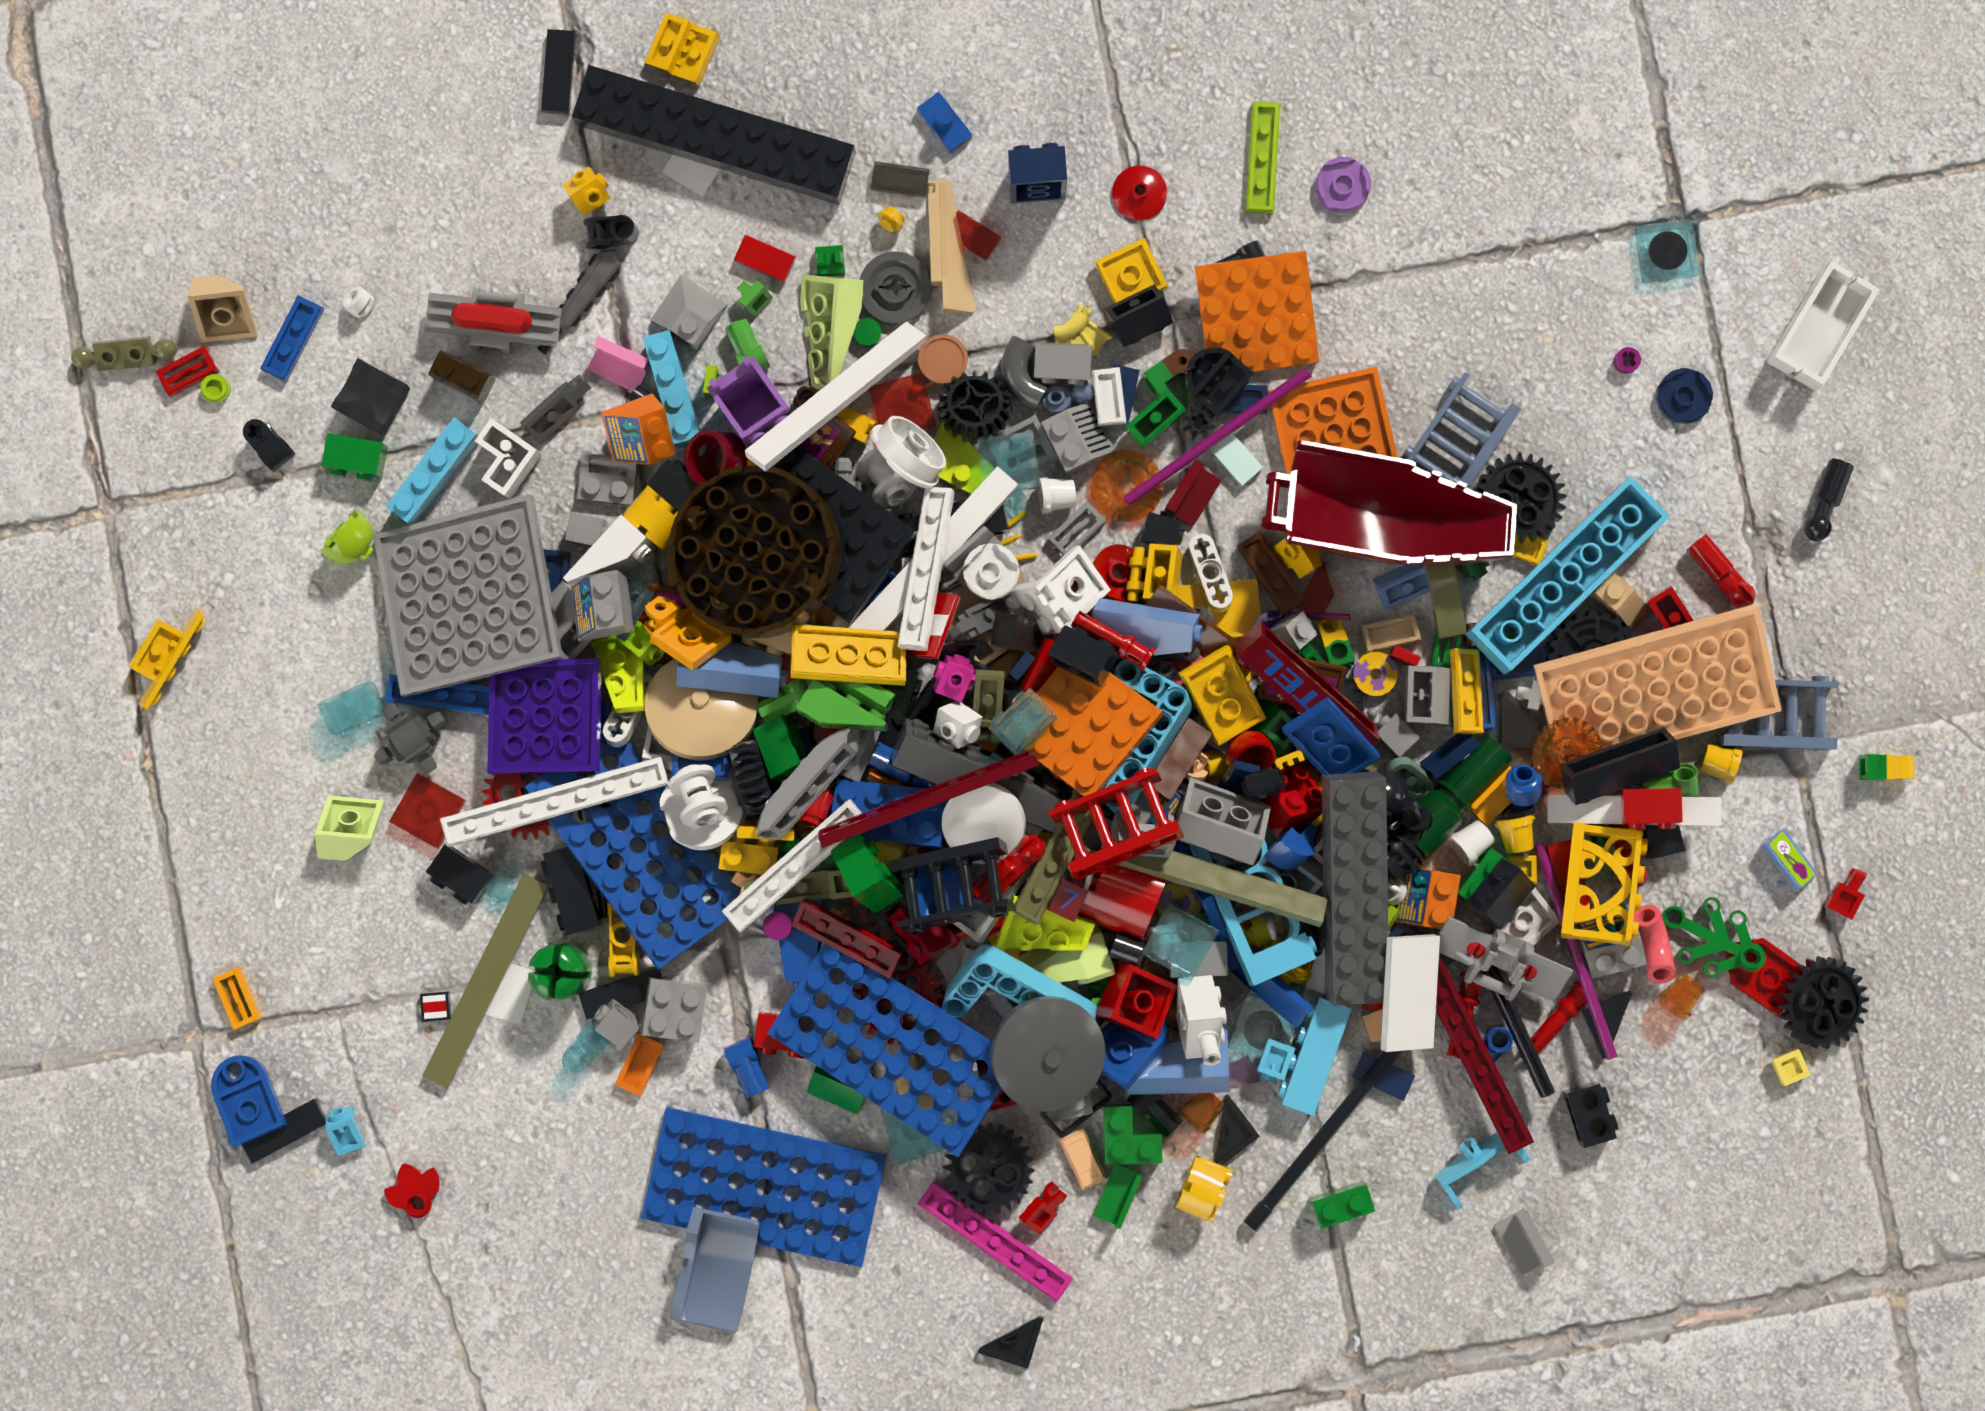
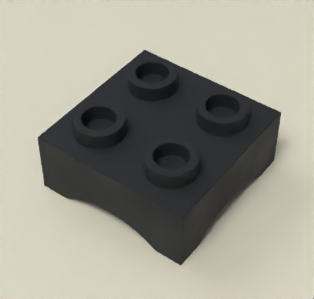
[330,358,410,436]

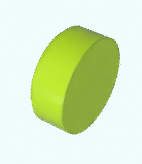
[201,374,231,403]

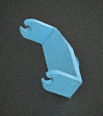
[1435,1132,1530,1210]

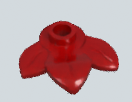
[384,1163,440,1218]

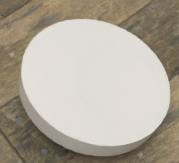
[942,783,1026,864]

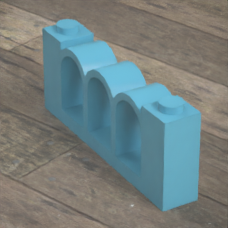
[1188,841,1317,987]

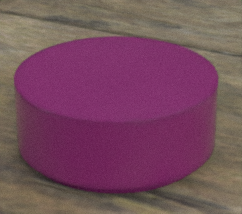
[763,912,793,940]

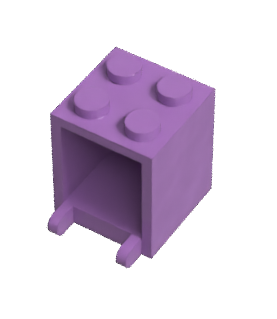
[706,356,792,448]

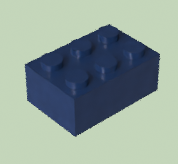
[1008,143,1067,204]

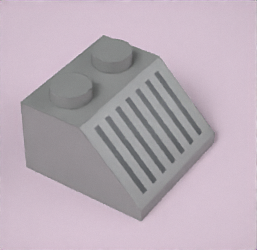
[1041,402,1116,476]

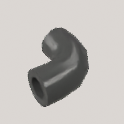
[1001,336,1048,411]

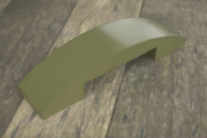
[1424,565,1466,640]
[743,868,852,907]

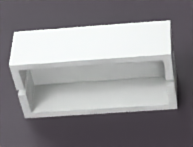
[1767,261,1880,391]

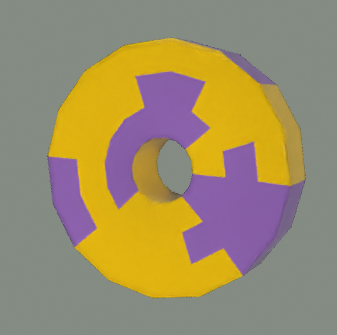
[1352,652,1398,697]
[1156,882,1201,923]

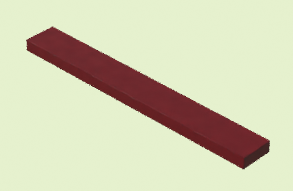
[818,749,1039,848]
[1436,954,1534,1154]

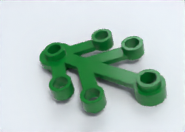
[1662,897,1766,978]

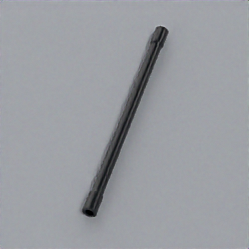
[1243,1051,1402,1232]

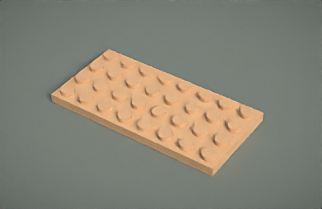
[1533,604,1782,771]

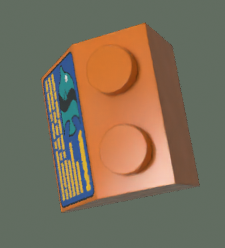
[601,394,675,465]
[1394,868,1461,930]

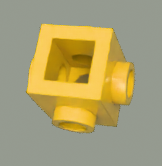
[562,167,611,217]

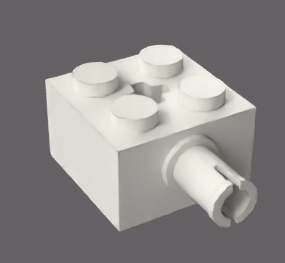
[1176,975,1227,1066]

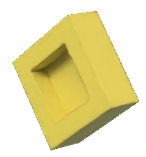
[1770,1048,1810,1086]

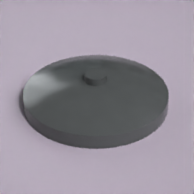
[991,996,1105,1112]

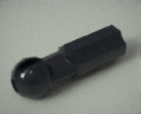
[1803,458,1854,541]

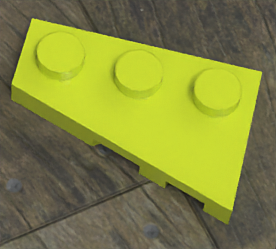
[934,422,995,495]
[590,634,645,713]
[995,895,1095,950]

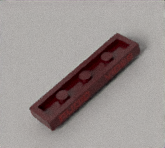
[791,898,904,978]

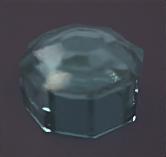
[486,876,515,903]

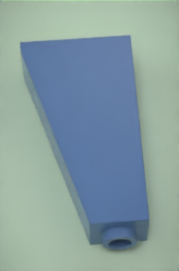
[1091,598,1203,659]
[676,637,787,698]
[1126,1029,1229,1095]

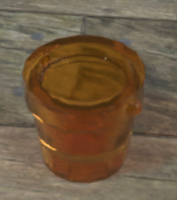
[1657,973,1704,1020]
[1178,1093,1225,1134]

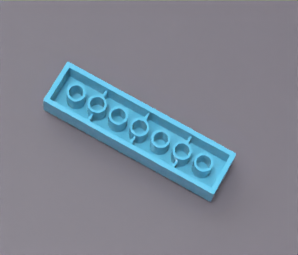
[1465,476,1670,674]

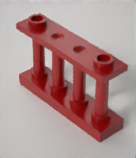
[1048,768,1184,880]

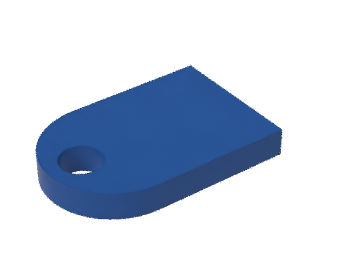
[1101,1020,1169,1090]
[211,1055,287,1148]

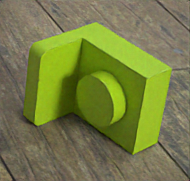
[618,618,664,667]

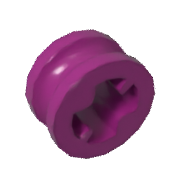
[1613,347,1641,374]

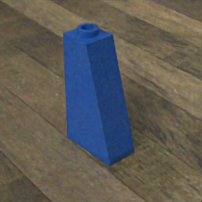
[773,899,825,987]

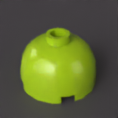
[319,509,374,565]

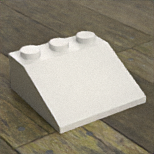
[563,515,656,585]

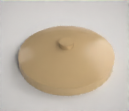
[645,659,758,760]

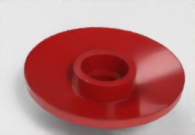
[1112,165,1167,221]
[1093,544,1146,599]

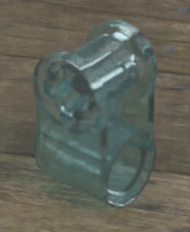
[562,1019,611,1072]

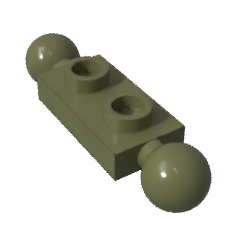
[71,336,177,371]

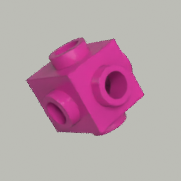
[933,654,975,702]

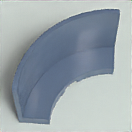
[671,1207,760,1333]

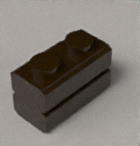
[428,350,495,404]

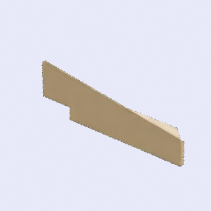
[928,180,976,314]

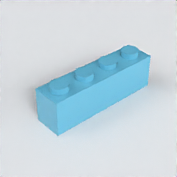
[643,330,701,449]
[386,418,478,525]
[1277,996,1351,1116]

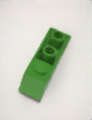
[795,680,889,732]

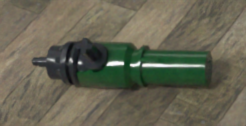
[1387,736,1513,882]

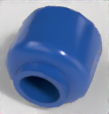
[1505,765,1543,806]

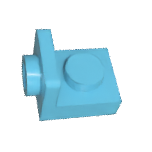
[1256,1038,1295,1083]
[325,1106,365,1156]

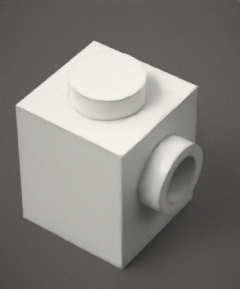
[933,701,982,749]

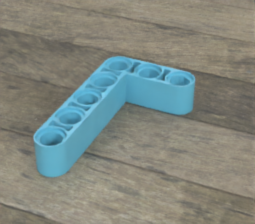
[1105,659,1192,813]
[942,945,1097,1020]

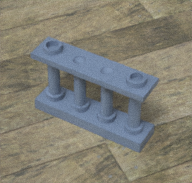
[1400,372,1521,488]
[1717,676,1839,751]

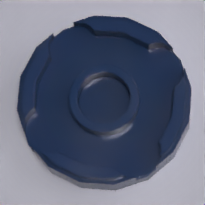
[1656,368,1713,424]

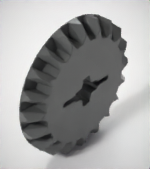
[860,252,931,324]

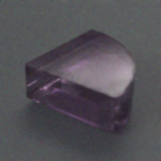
[1229,1055,1260,1084]

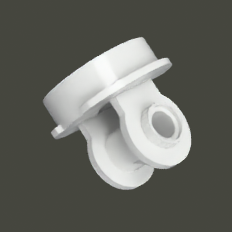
[855,416,946,509]
[659,764,743,850]

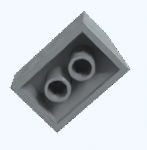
[1176,777,1271,865]

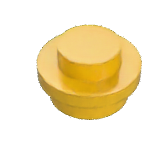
[878,206,905,232]

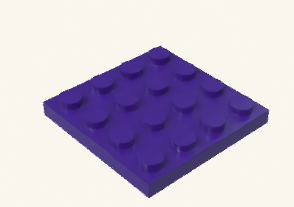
[487,658,602,775]

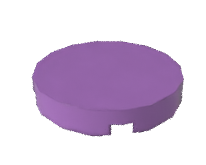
[1316,157,1371,213]

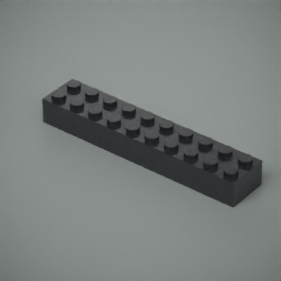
[572,65,856,205]

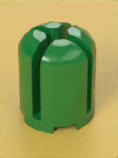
[528,943,592,1001]

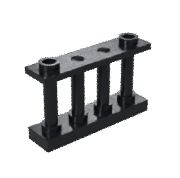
[889,837,1016,935]

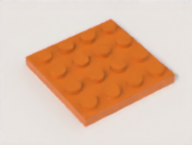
[1194,250,1319,372]
[1268,367,1398,475]
[1003,667,1164,797]

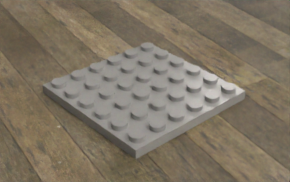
[374,494,563,697]

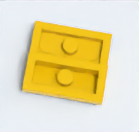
[644,13,721,86]

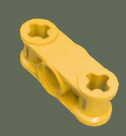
[607,903,640,977]

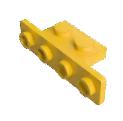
[128,608,205,710]

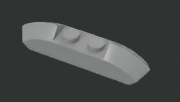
[755,727,858,840]

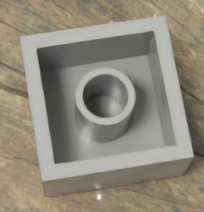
[640,977,707,1043]

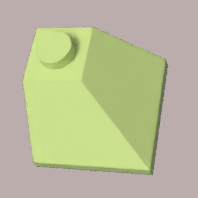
[315,795,384,861]

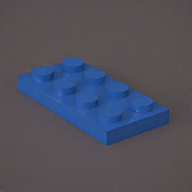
[831,779,949,849]

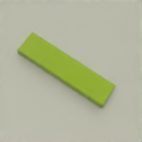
[1245,101,1281,214]

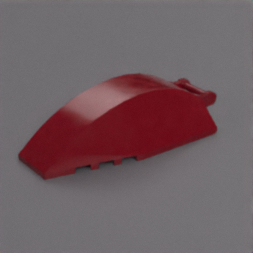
[1261,440,1517,566]

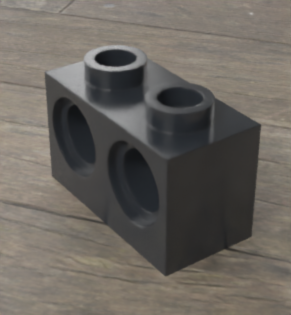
[1562,1082,1619,1148]

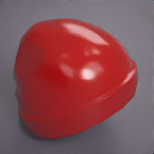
[1226,730,1276,770]

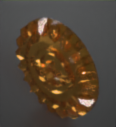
[1090,449,1163,522]
[1530,717,1602,789]

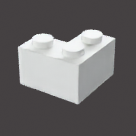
[475,418,542,499]

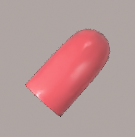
[1634,905,1676,984]

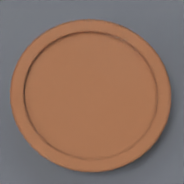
[918,334,968,384]

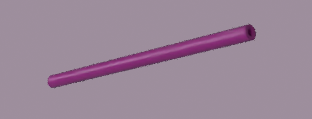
[1123,368,1312,506]
[1534,841,1618,1060]

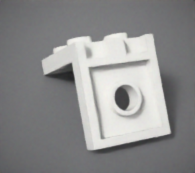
[1004,545,1110,637]

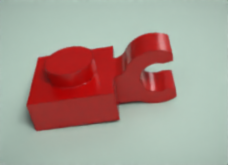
[1824,868,1867,920]
[1019,1181,1067,1235]

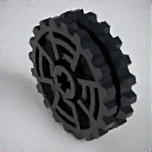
[1546,610,1632,661]

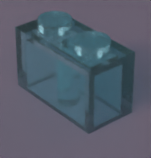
[317,681,385,738]
[989,688,1057,755]

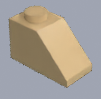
[1589,572,1650,632]

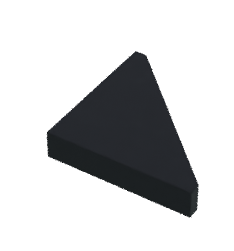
[1581,990,1632,1059]
[1215,1094,1260,1165]
[978,1316,1044,1369]

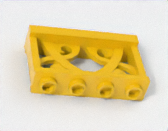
[1561,822,1648,946]

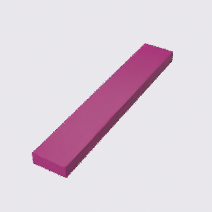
[918,1180,1073,1302]

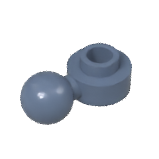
[1043,382,1094,415]

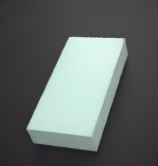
[1209,433,1263,487]

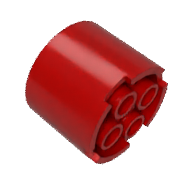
[1077,865,1166,941]

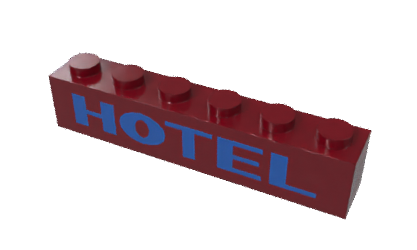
[1236,621,1379,746]

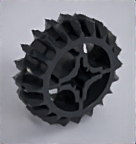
[937,369,1013,445]
[729,740,772,817]

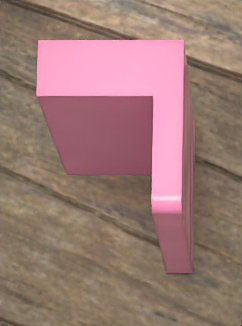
[588,336,651,391]

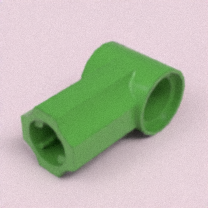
[725,319,770,370]
[758,679,808,722]
[1641,763,1699,797]

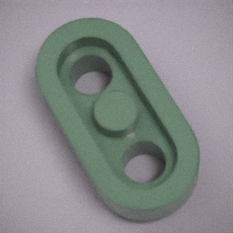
[1386,757,1434,799]

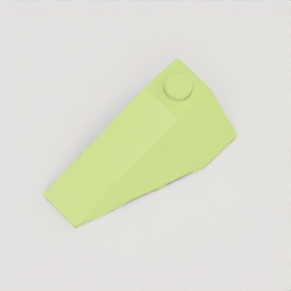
[800,274,864,390]
[1017,924,1115,985]

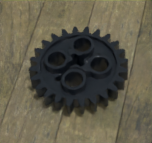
[1475,452,1567,544]
[1777,956,1869,1049]
[942,1122,1035,1216]

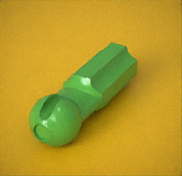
[820,680,896,715]

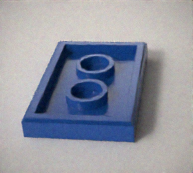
[1282,697,1380,775]

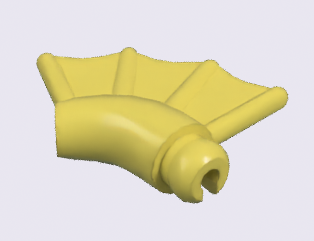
[1053,305,1113,356]

